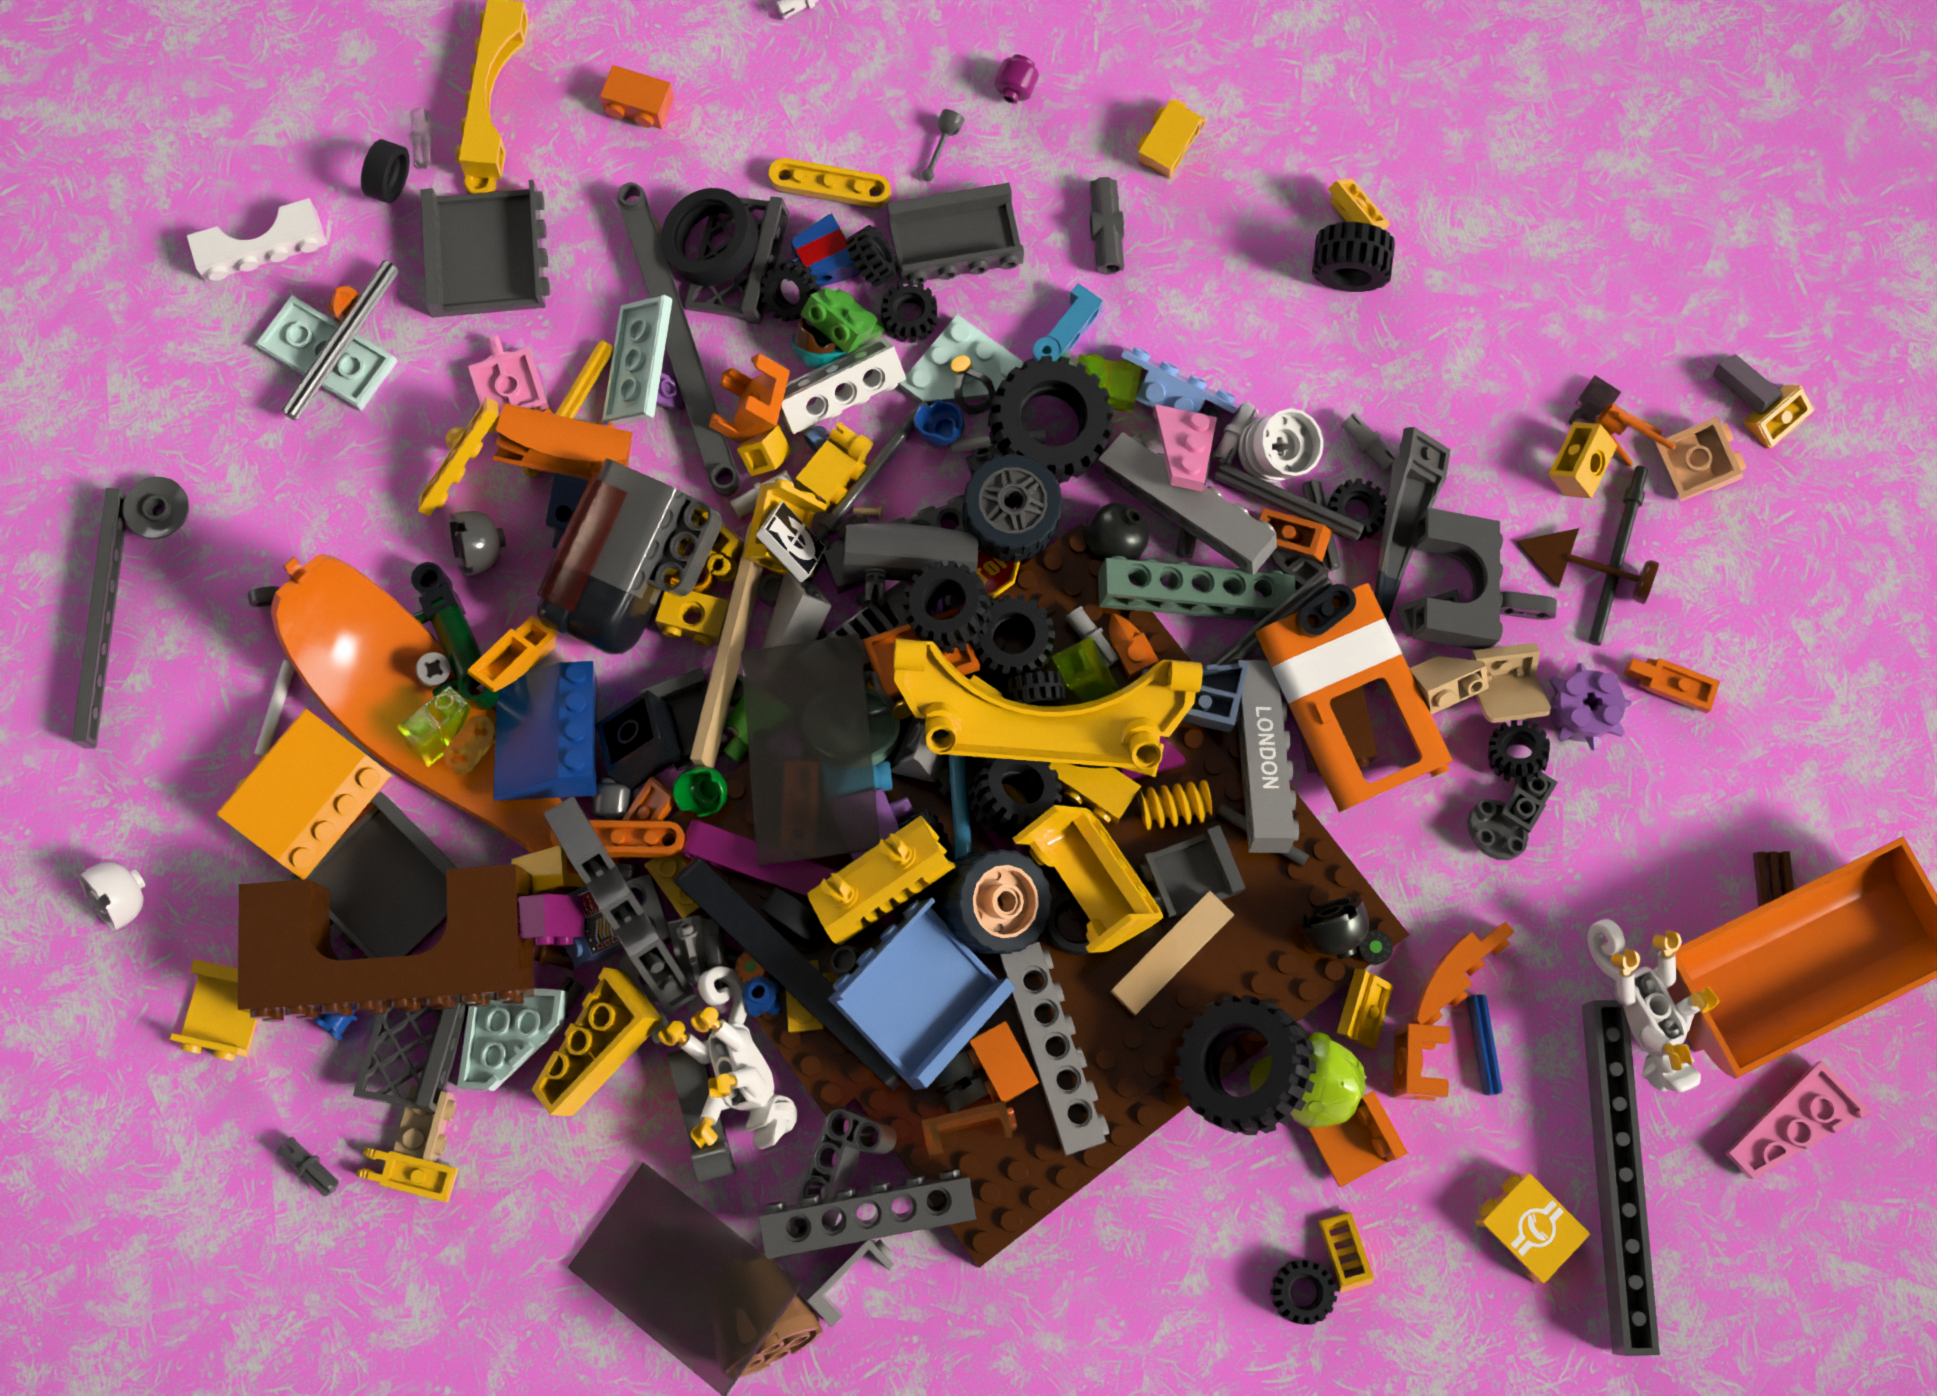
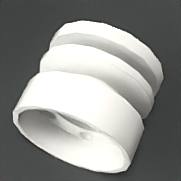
[1238,408,1323,484]

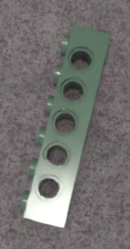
[1098,556,1296,621]

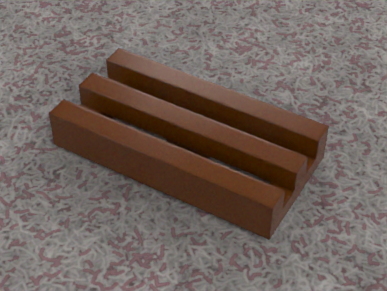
[1753,851,1794,907]

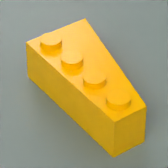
[531,967,664,1116]

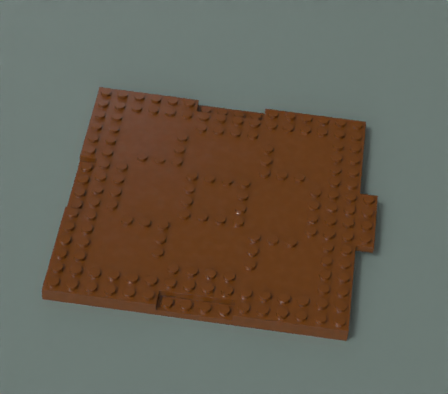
[665,523,1410,1268]

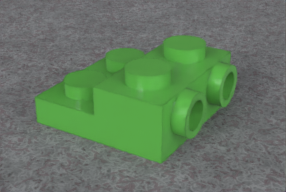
[800,287,886,354]

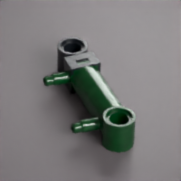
[411,562,500,710]

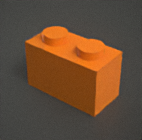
[600,65,674,129]
[1259,508,1332,562]
[967,1021,1039,1105]

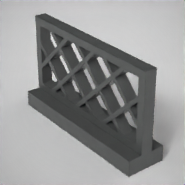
[685,196,789,325]
[353,1002,469,1114]

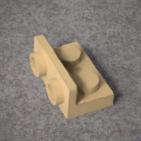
[393,1084,457,1162]

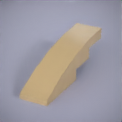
[1110,891,1235,1016]

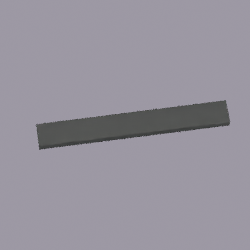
[72,488,126,749]

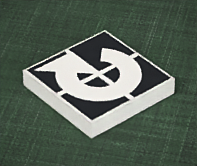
[756,501,826,582]

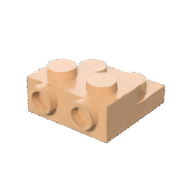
[1656,416,1747,502]

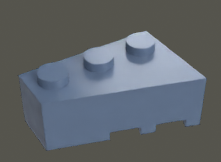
[1141,662,1249,733]

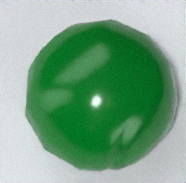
[672,765,727,817]

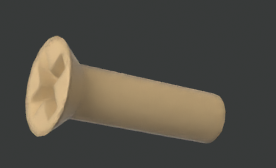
[853,506,883,519]

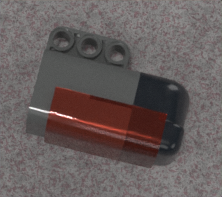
[536,458,723,655]

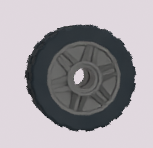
[962,453,1063,562]

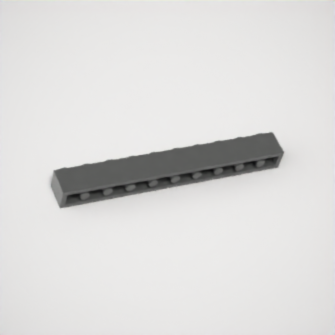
[1582,1000,1660,1356]

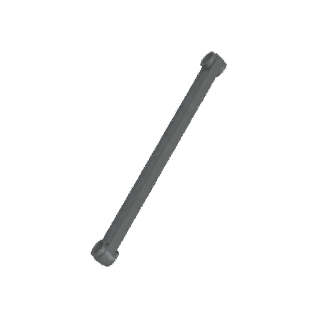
[617,182,740,496]

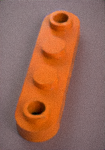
[550,820,685,858]

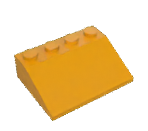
[216,708,392,880]

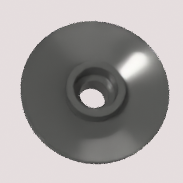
[123,477,189,539]

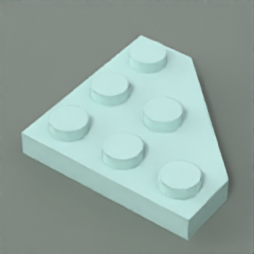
[899,314,1023,406]
[457,988,568,1091]

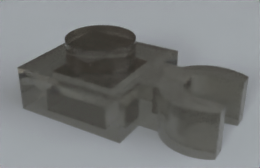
[1568,375,1621,425]

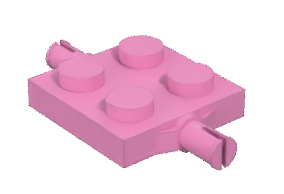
[468,336,549,417]

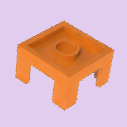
[709,353,790,444]
[1392,1023,1450,1101]

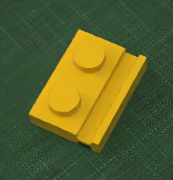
[1337,968,1394,1049]

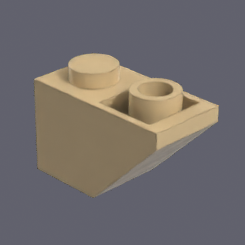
[1410,656,1489,715]

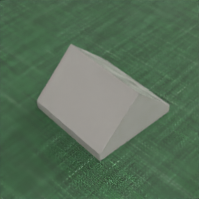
[890,714,947,783]

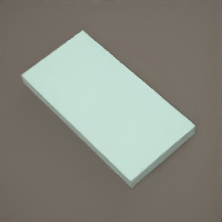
[255,295,398,411]
[602,295,673,426]

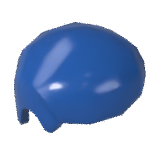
[913,399,965,447]

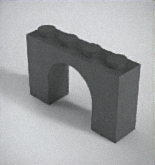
[1413,508,1503,650]

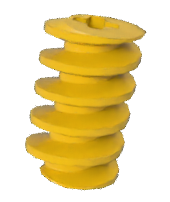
[1139,780,1212,830]

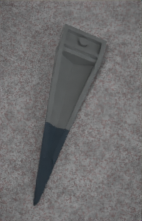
[1367,427,1451,684]

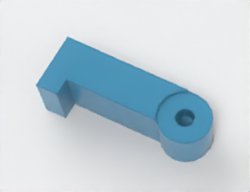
[1033,283,1103,362]

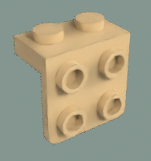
[1471,642,1551,723]

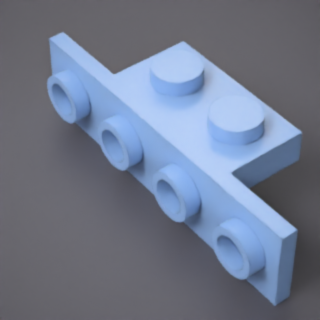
[1121,347,1240,413]

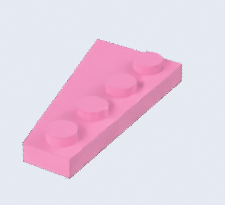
[1724,1061,1871,1179]

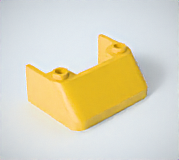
[1012,805,1163,953]

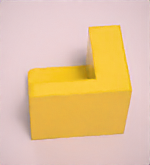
[737,424,792,476]

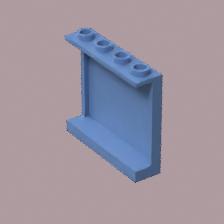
[828,898,1016,1090]

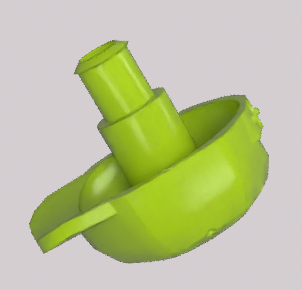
[1249,1032,1367,1128]

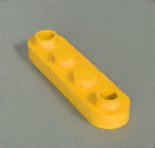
[769,158,891,208]

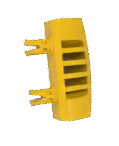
[807,816,956,945]

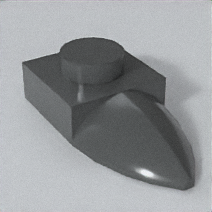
[1271,549,1329,590]

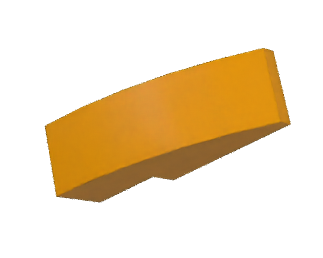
[467,615,557,693]

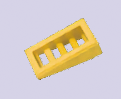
[1318,1211,1374,1293]

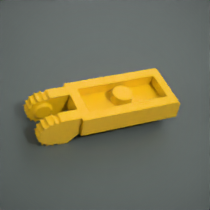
[355,1147,459,1203]

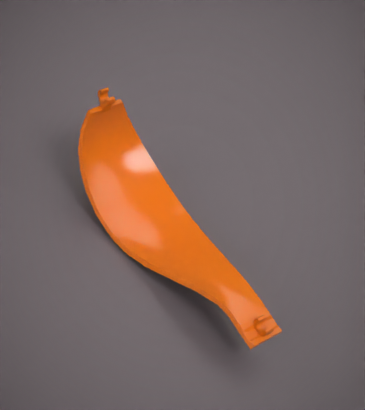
[271,554,578,874]

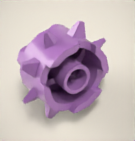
[1549,663,1632,750]

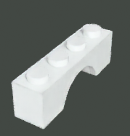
[187,198,327,282]

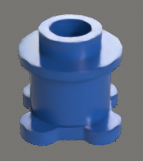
[742,976,781,1017]
[312,1010,358,1041]

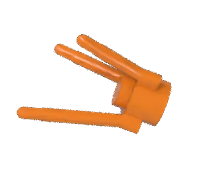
[1596,402,1675,467]

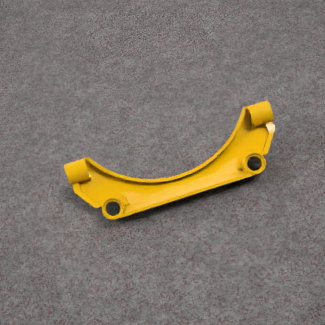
[893,639,1203,770]

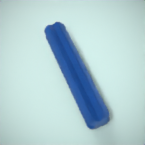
[1467,994,1503,1096]

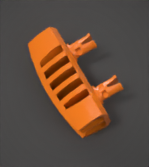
[492,403,633,483]

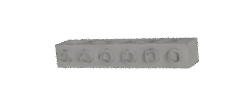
[999,942,1109,1156]

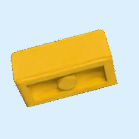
[1743,385,1814,449]

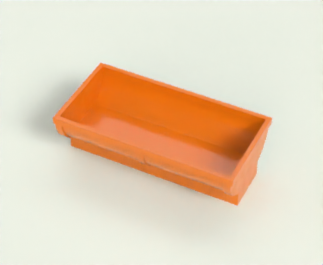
[1666,836,1937,1079]

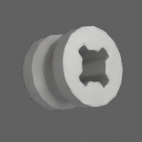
[415,652,450,687]

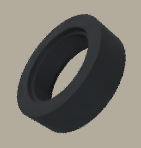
[661,188,759,286]

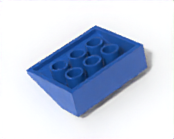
[493,661,597,801]

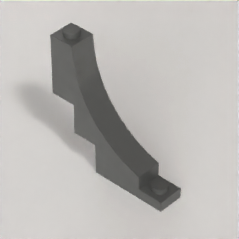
[543,796,697,1014]

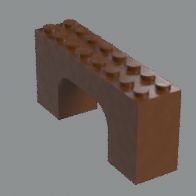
[238,864,534,1022]

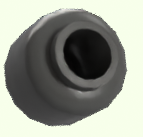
[591,776,634,821]

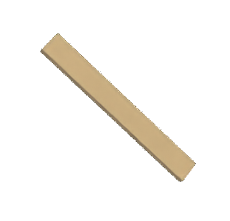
[690,521,764,768]

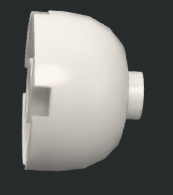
[78,862,145,931]

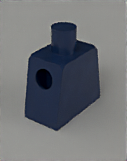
[546,473,593,551]

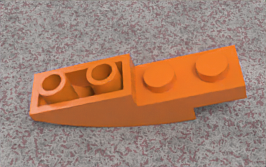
[1410,922,1515,1025]

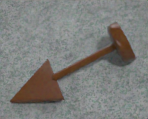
[1516,528,1659,604]

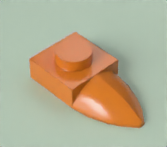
[326,285,359,323]
[1109,614,1159,678]

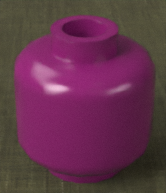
[994,54,1039,104]

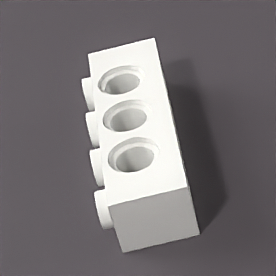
[780,336,906,434]

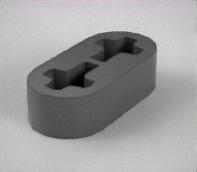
[1500,591,1557,620]

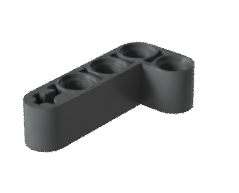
[667,1050,736,1184]
[790,1109,897,1233]

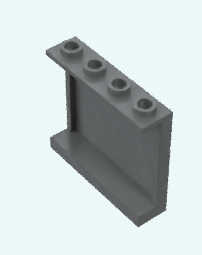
[420,180,550,318]
[290,791,457,959]

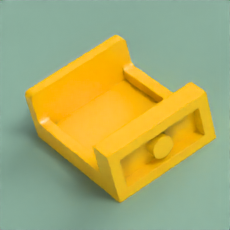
[744,479,827,578]

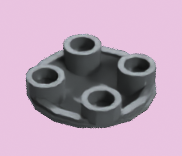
[1467,799,1529,861]

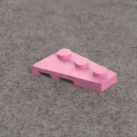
[1153,404,1217,492]

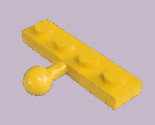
[418,397,499,517]

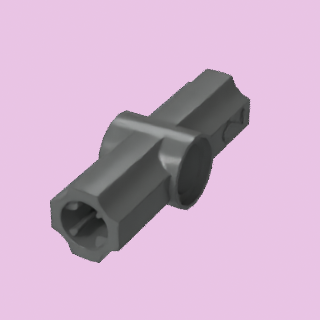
[1090,177,1124,275]

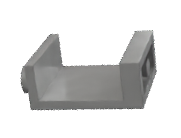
[808,1239,894,1327]

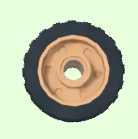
[935,849,1052,954]

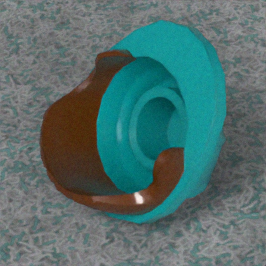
[791,319,847,369]

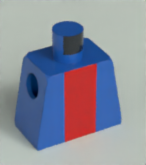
[784,213,860,287]

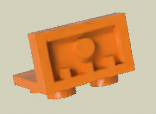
[1306,1091,1408,1187]

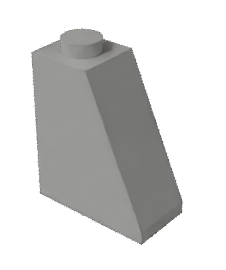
[761,572,832,675]

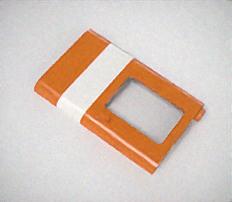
[1255,583,1453,812]

